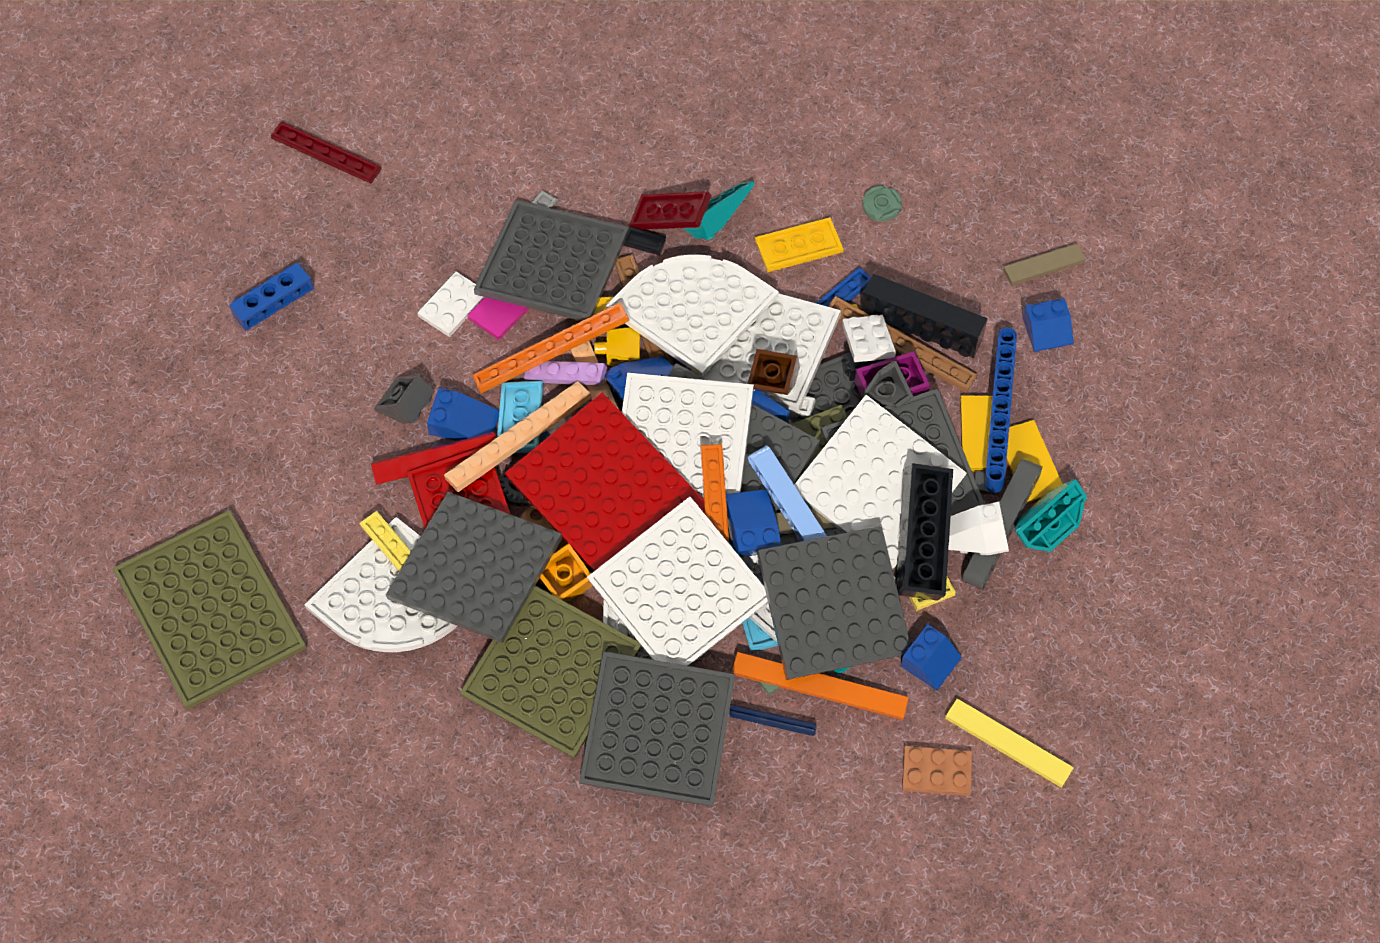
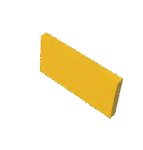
[755,217,843,272]
[961,395,1003,471]
[1006,420,1063,504]

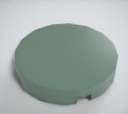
[862,186,902,222]

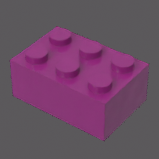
[855,351,930,407]

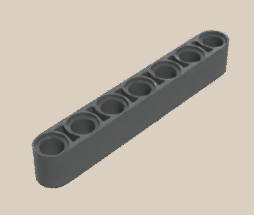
[962,459,1043,590]

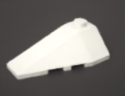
[949,502,1009,556]

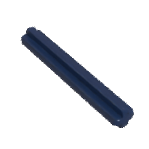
[729,704,817,736]

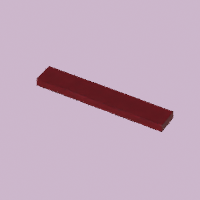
[271,121,381,184]

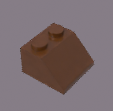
[747,349,800,395]

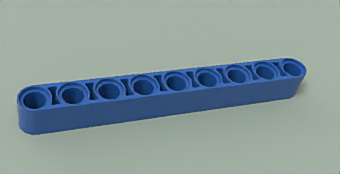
[985,328,1017,493]

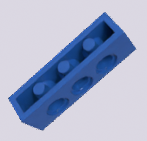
[229,263,314,331]

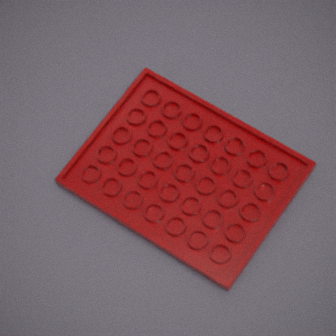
[505,392,705,572]

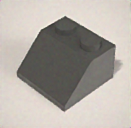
[374,375,435,424]

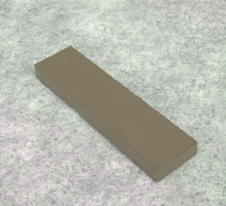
[1003,244,1086,286]

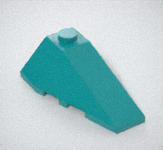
[683,181,755,240]

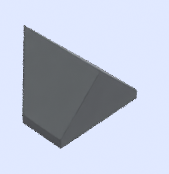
[860,360,914,408]

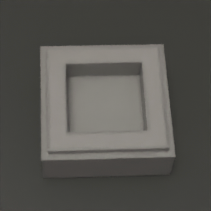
[531,191,558,209]

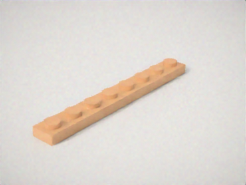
[444,381,591,492]

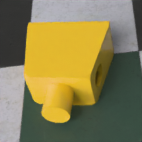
[594,327,640,367]

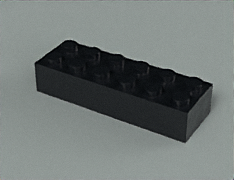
[861,274,988,358]
[897,463,953,601]

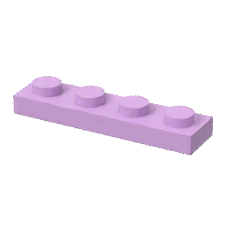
[524,361,607,386]

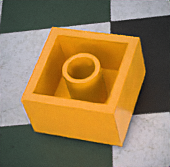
[539,544,593,603]

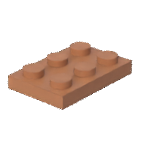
[902,746,972,796]

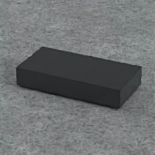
[623,226,666,256]

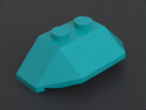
[1015,479,1087,552]

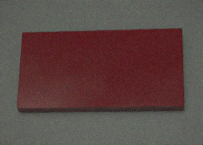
[629,191,712,230]

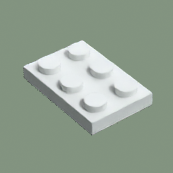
[417,272,485,337]
[842,315,896,362]

